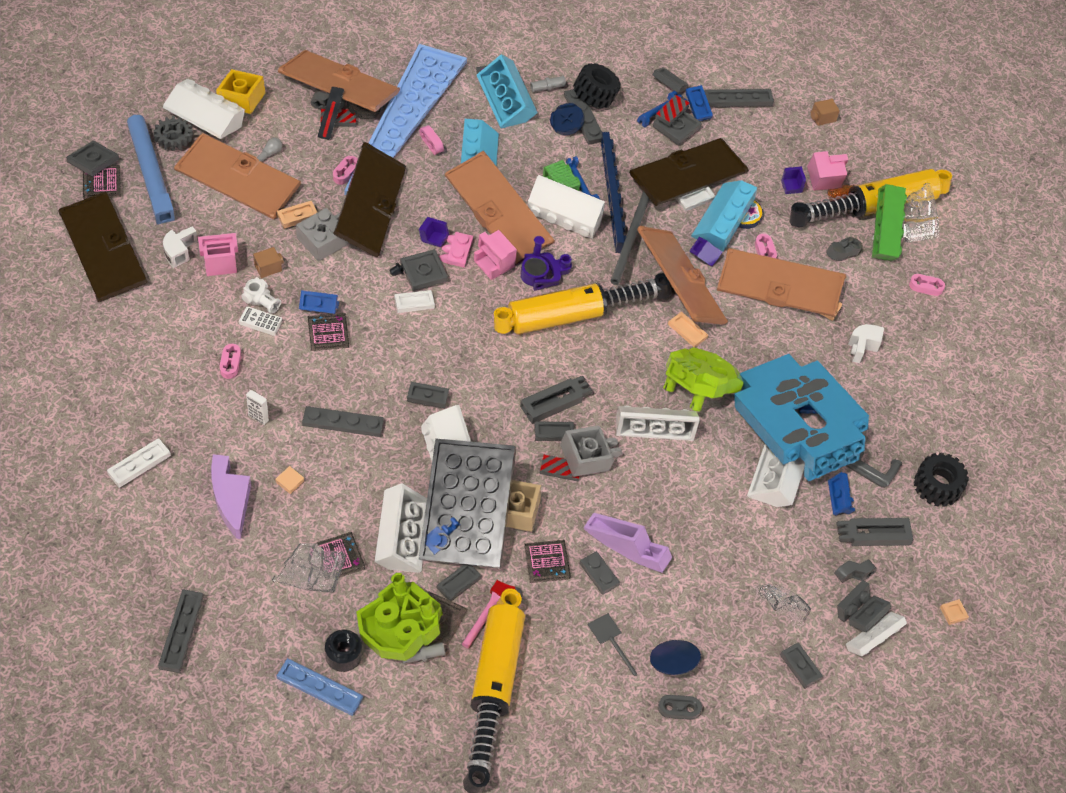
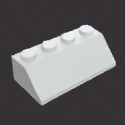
[163,79,245,139]
[528,175,605,239]
[421,405,471,461]
[616,406,699,441]
[747,444,805,507]
[375,483,427,573]

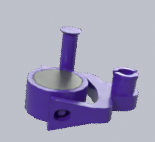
[520,236,572,291]

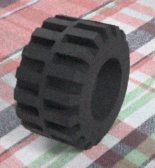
[573,63,621,108]
[914,452,969,507]

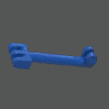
[637,91,688,128]
[566,156,600,199]

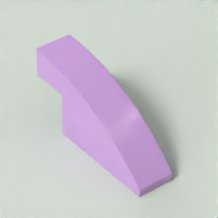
[211,454,251,539]
[584,513,672,573]

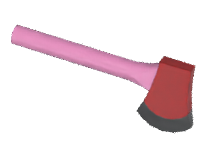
[462,580,522,648]

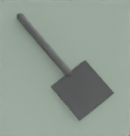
[587,613,637,676]

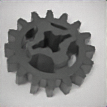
[153,116,193,151]

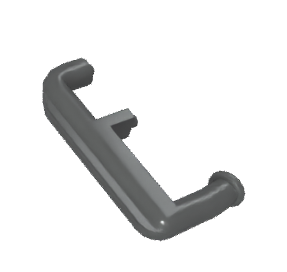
[846,452,902,488]

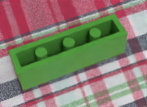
[872,184,907,261]

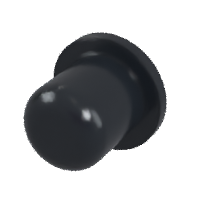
[390,262,404,276]

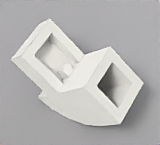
[163,226,198,268]
[848,324,884,363]

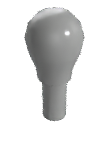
[257,137,283,162]

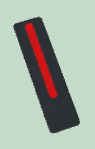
[317,87,344,140]

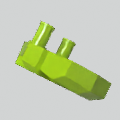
[663,347,743,411]
[356,573,443,661]

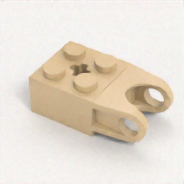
[506,480,541,532]

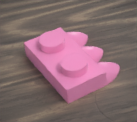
[439,232,473,268]

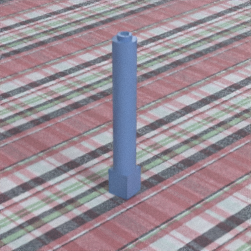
[127,115,175,224]

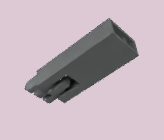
[520,376,593,424]
[836,518,914,546]

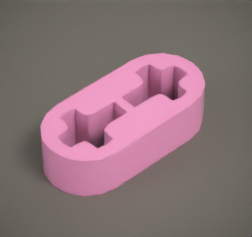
[419,125,444,155]
[333,156,358,185]
[755,234,777,258]
[909,274,945,296]
[220,344,241,379]

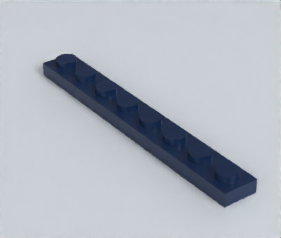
[601,132,626,253]

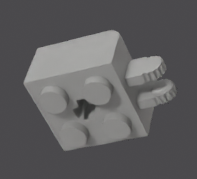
[296,208,348,261]
[560,426,622,477]

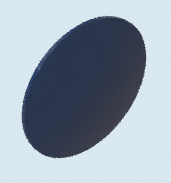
[650,640,701,675]

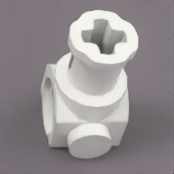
[241,277,281,314]

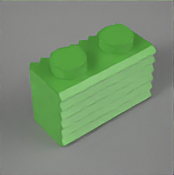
[543,160,581,191]

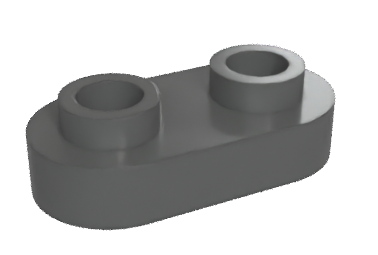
[658,695,702,720]

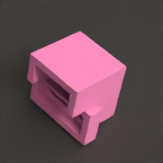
[807,151,848,191]
[474,230,517,280]
[198,233,238,276]

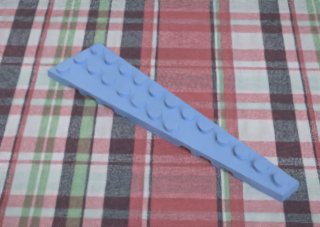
[344,44,467,195]

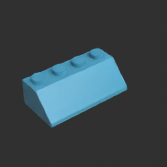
[476,54,538,128]
[461,119,499,165]
[691,180,757,252]

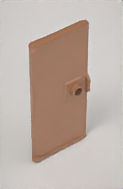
[278,50,400,112]
[174,133,301,220]
[445,151,555,265]
[637,226,728,325]
[717,248,846,317]

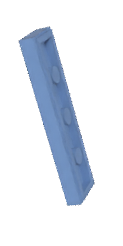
[276,658,363,716]

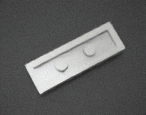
[107,438,171,488]
[846,612,907,656]

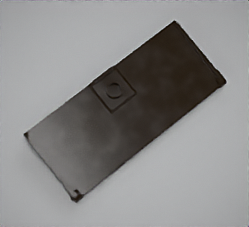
[629,138,749,206]
[333,142,406,257]
[58,192,148,302]

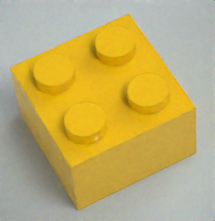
[216,69,266,114]

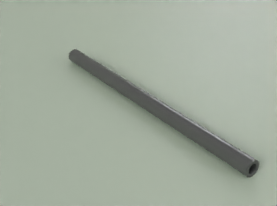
[610,191,649,285]

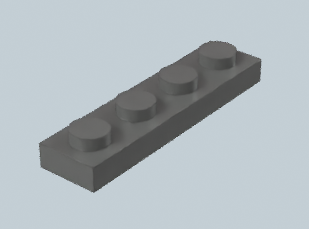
[564,89,602,145]
[704,89,774,107]
[302,406,384,437]
[158,589,204,673]

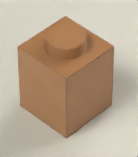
[811,98,840,126]
[253,247,284,278]

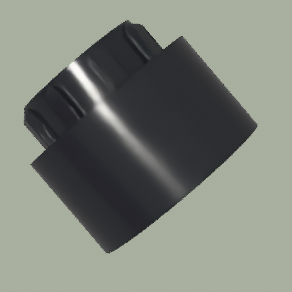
[325,629,362,672]

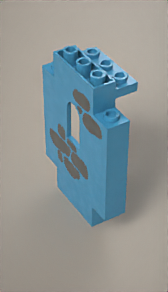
[735,354,869,481]

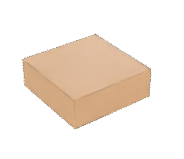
[275,466,304,494]
[940,599,969,625]

